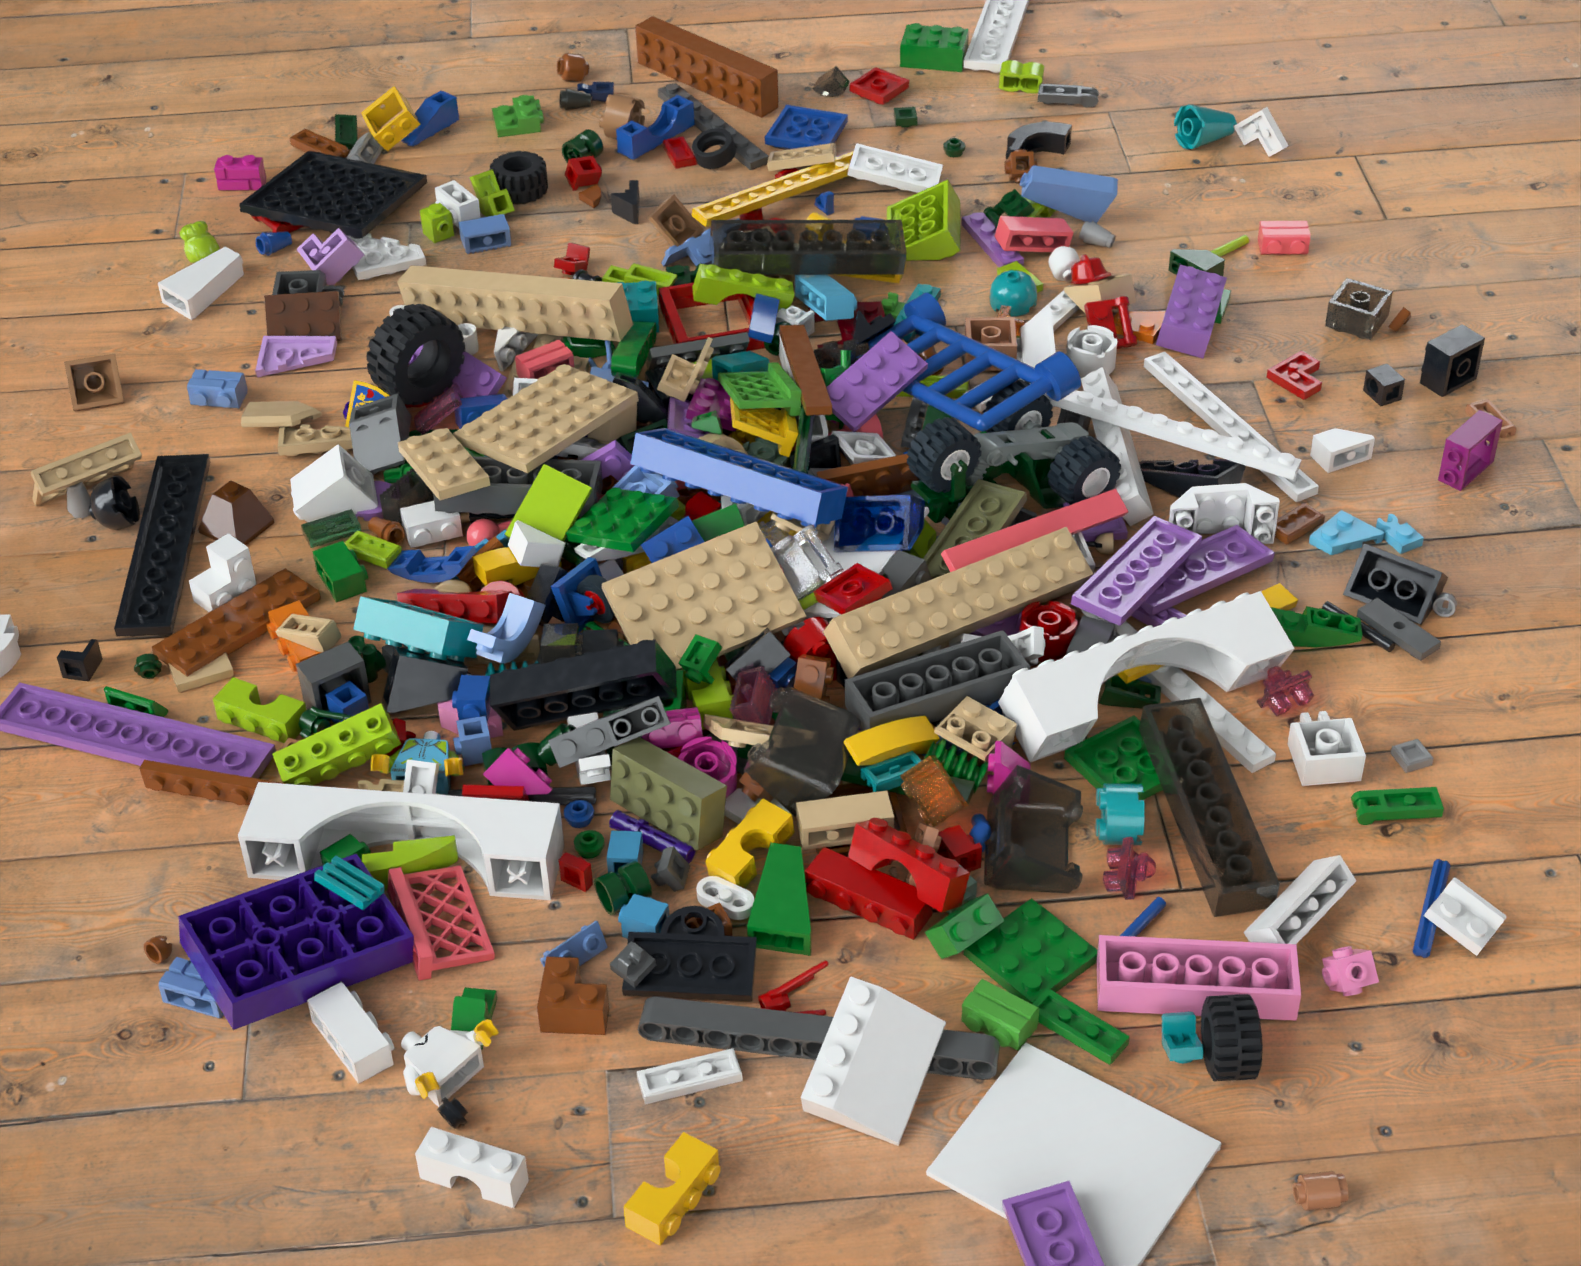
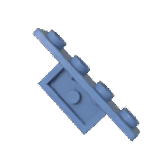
[661,218,741,267]

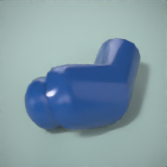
[969,814,992,852]

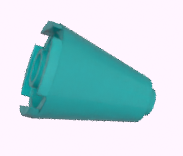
[1174,104,1237,149]

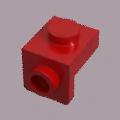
[554,243,590,275]

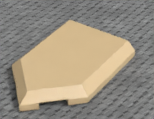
[241,401,322,427]

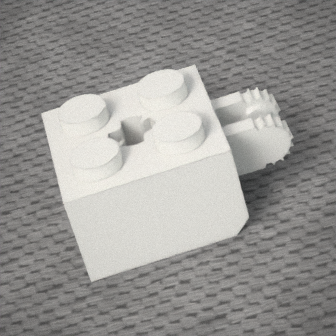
[1287,711,1366,786]

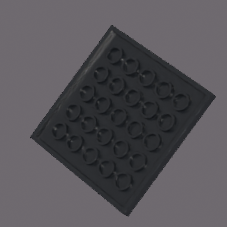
[239,150,427,239]

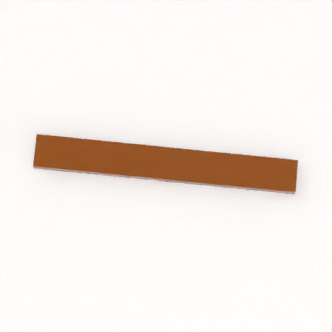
[779,325,832,416]

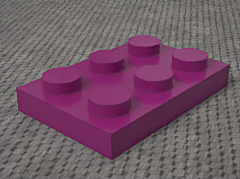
[686,378,737,432]

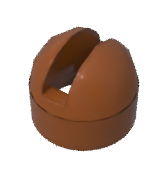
[144,935,172,964]

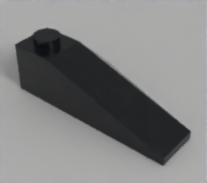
[1139,459,1246,498]

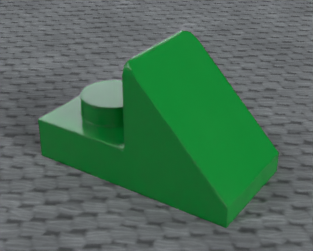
[451,987,497,1050]

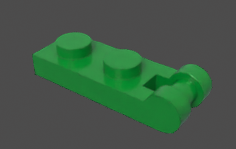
[1351,787,1444,825]

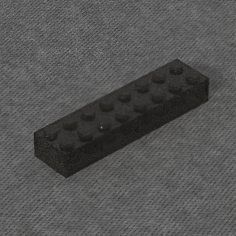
[710,220,907,275]
[1139,698,1280,917]

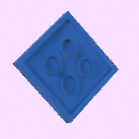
[765,105,848,149]

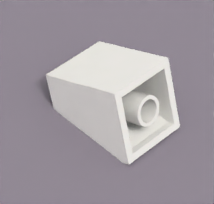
[290,444,378,526]

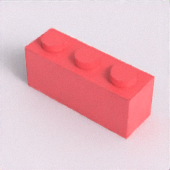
[994,216,1074,252]

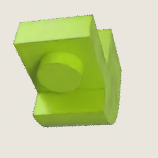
[470,169,515,217]

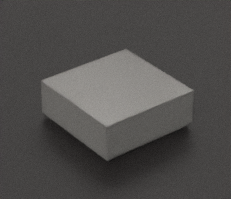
[1391,739,1434,773]

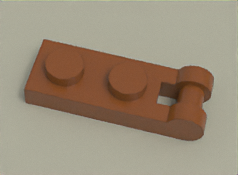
[289,129,349,158]

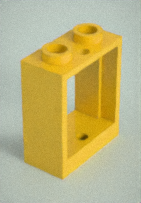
[361,86,421,151]

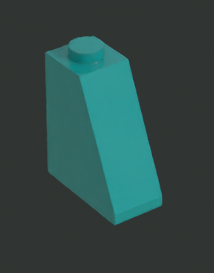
[712,351,769,380]

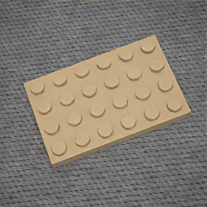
[453,364,639,473]
[602,522,806,671]

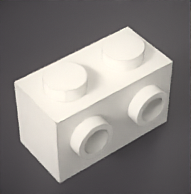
[435,180,481,228]
[400,501,463,548]

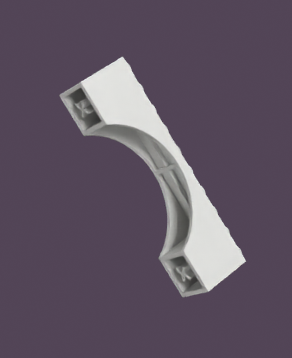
[998,591,1295,762]
[238,782,564,900]

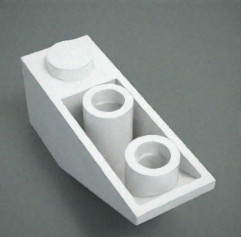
[494,327,538,372]

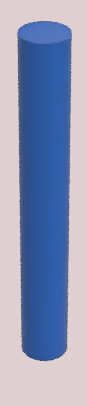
[1120,897,1166,937]

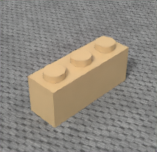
[796,791,894,850]

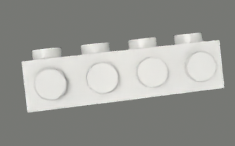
[1243,855,1356,944]

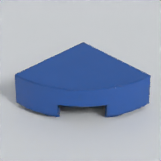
[815,191,834,215]

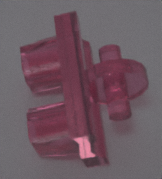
[1256,666,1314,716]
[1103,837,1156,900]

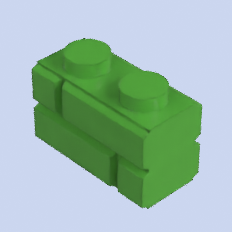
[961,979,1039,1051]

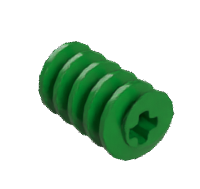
[923,738,988,794]

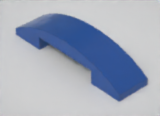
[387,546,477,583]

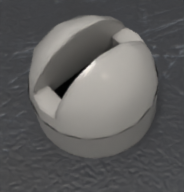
[1433,592,1457,617]

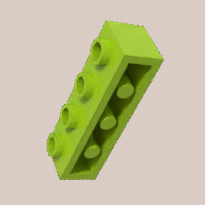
[272,703,401,786]

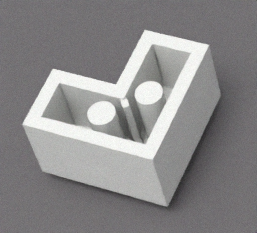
[189,533,257,612]

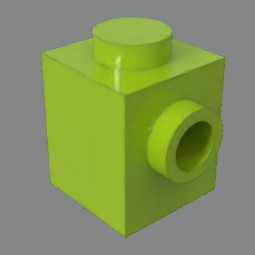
[420,202,454,244]

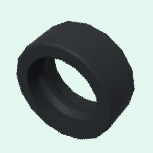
[692,128,736,169]

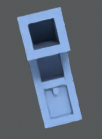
[467,593,545,663]

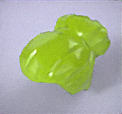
[179,221,220,263]

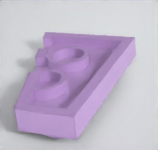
[255,336,337,378]

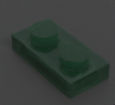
[301,509,362,548]

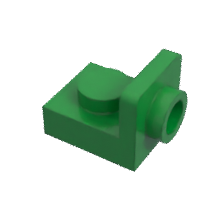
[678,634,722,684]

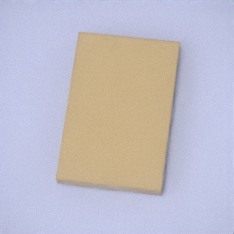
[767,143,836,171]

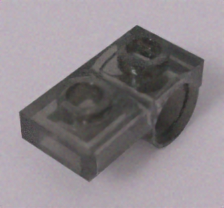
[814,339,869,370]

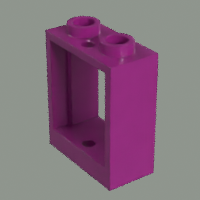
[1438,410,1503,491]

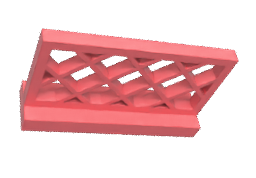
[387,865,495,981]

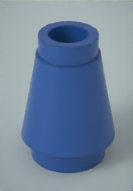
[255,231,292,256]

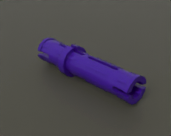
[609,810,696,864]

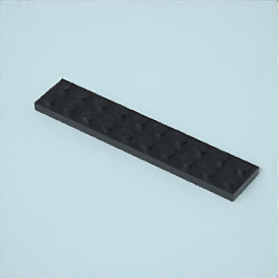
[114,454,210,637]

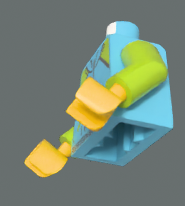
[370,731,464,795]

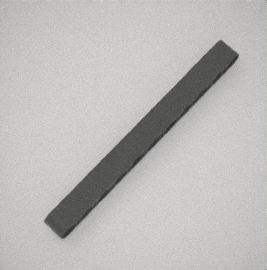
[638,997,1000,1080]

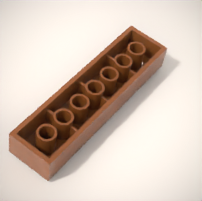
[635,16,779,118]

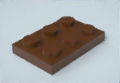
[264,291,342,341]

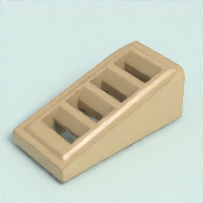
[275,614,341,652]

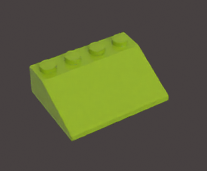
[886,180,960,261]

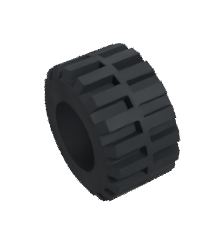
[490,151,548,204]
[1201,994,1263,1081]

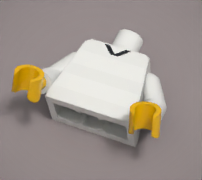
[401,1019,499,1107]

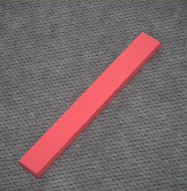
[941,489,1128,572]

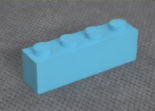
[795,271,857,321]

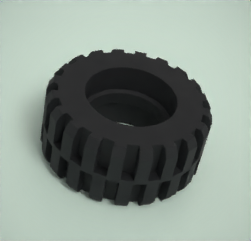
[366,304,465,405]

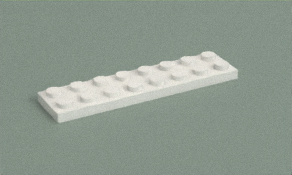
[963,0,1030,73]

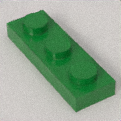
[1033,988,1130,1065]

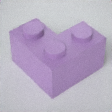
[297,228,364,285]

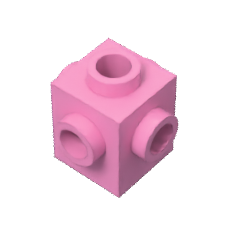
[1322,946,1379,996]

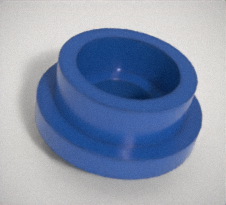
[564,800,594,828]

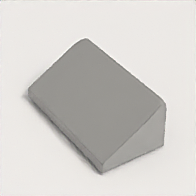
[347,132,383,164]

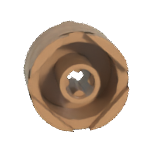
[599,94,645,139]

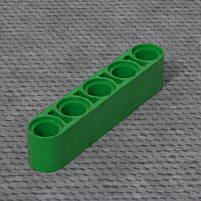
[611,321,657,378]

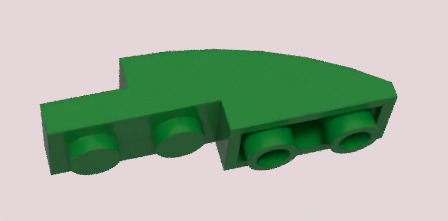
[1271,606,1362,648]

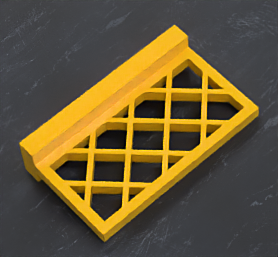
[730,398,799,458]

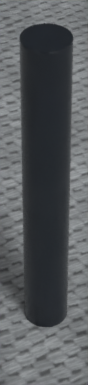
[1322,601,1396,652]

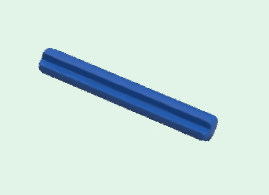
[1413,859,1451,958]

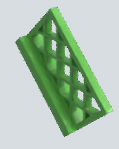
[718,363,801,416]

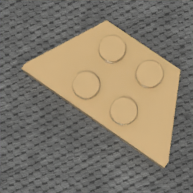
[703,714,817,753]

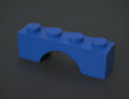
[616,95,695,160]

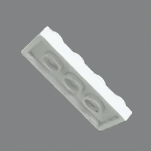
[847,143,943,193]

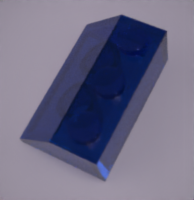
[833,495,925,552]

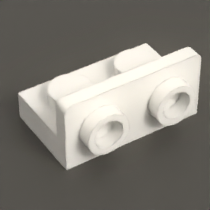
[1424,878,1507,956]

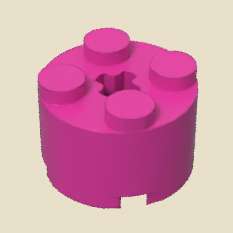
[678,736,737,798]

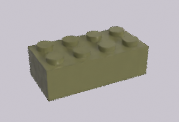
[610,737,727,851]

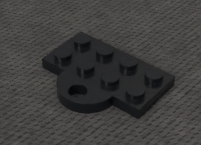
[622,906,757,1001]

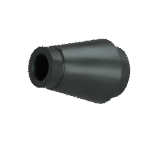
[559,88,591,110]

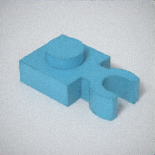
[1376,514,1424,554]

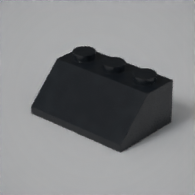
[1343,543,1448,625]

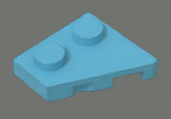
[1309,510,1385,555]

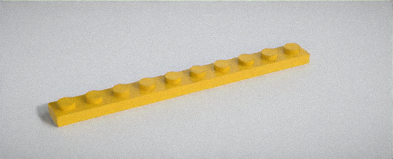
[692,151,854,227]

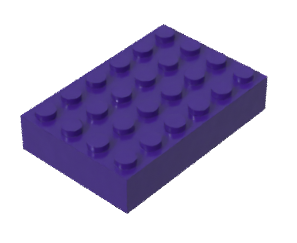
[178,854,414,1030]

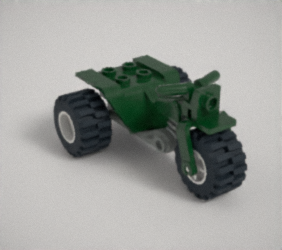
[907,380,1121,523]

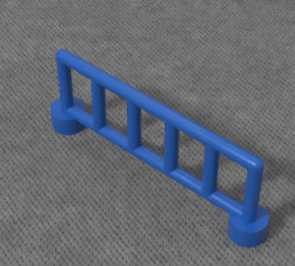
[851,292,1081,432]

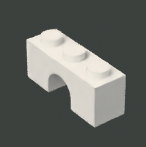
[415,1127,529,1208]

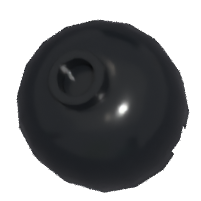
[89,475,140,530]

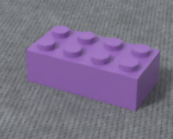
[1156,265,1227,359]

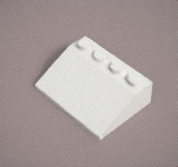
[801,976,946,1146]

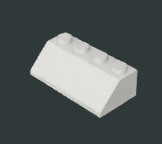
[1016,307,1056,407]

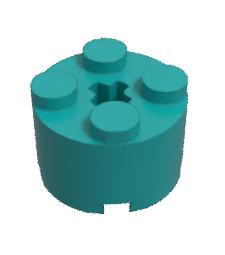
[1095,783,1145,846]

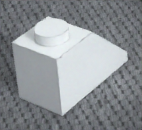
[1310,428,1375,473]

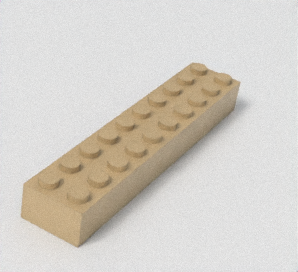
[397,265,633,342]
[823,527,1093,679]

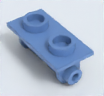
[540,920,608,967]

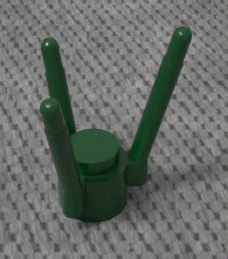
[298,706,352,738]

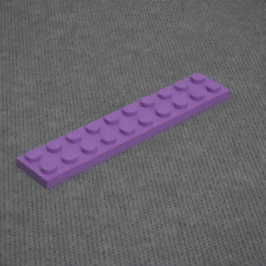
[0,682,276,779]

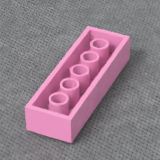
[1097,935,1301,1021]

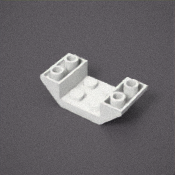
[1169,483,1280,544]

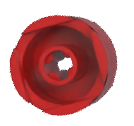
[1019,601,1078,663]
[783,617,837,682]

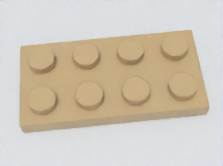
[398,428,490,501]

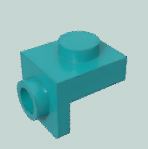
[1162,1012,1203,1064]

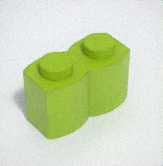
[999,60,1044,93]

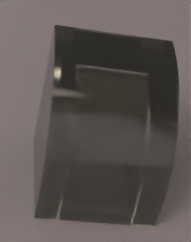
[813,66,850,97]

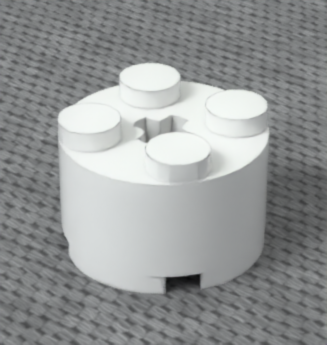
[1066,325,1117,378]

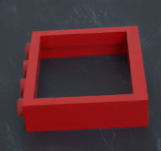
[659,283,765,351]

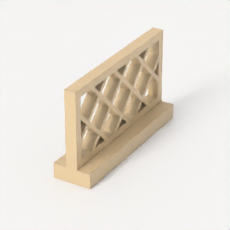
[31,432,142,506]

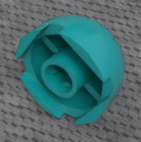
[989,270,1037,316]

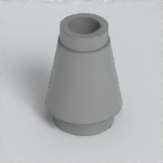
[1079,221,1116,248]
[67,482,90,518]

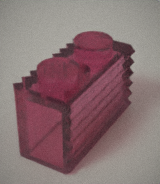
[729,666,778,725]

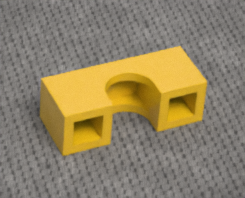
[705,798,795,888]
[623,1132,721,1246]

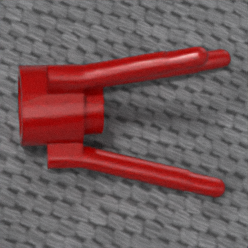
[758,960,829,1016]

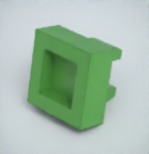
[881,292,906,319]

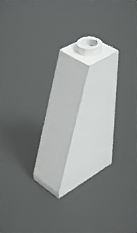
[158,246,244,320]

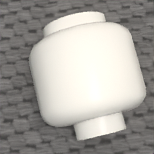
[1048,246,1080,282]

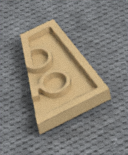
[278,424,353,457]

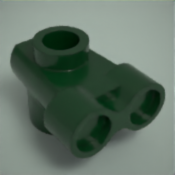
[348,636,386,683]

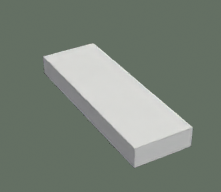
[637,1048,743,1105]

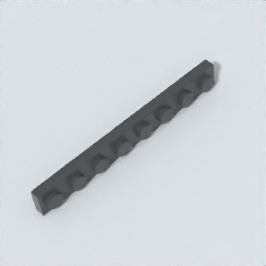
[658,83,769,170]

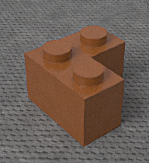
[537,956,610,1035]

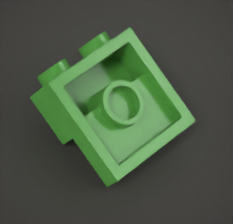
[492,95,544,137]

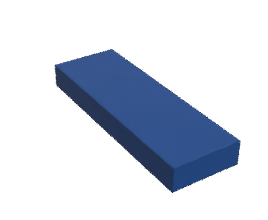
[748,293,780,343]

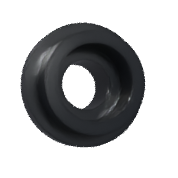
[437,1097,468,1129]

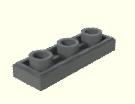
[1357,598,1441,661]

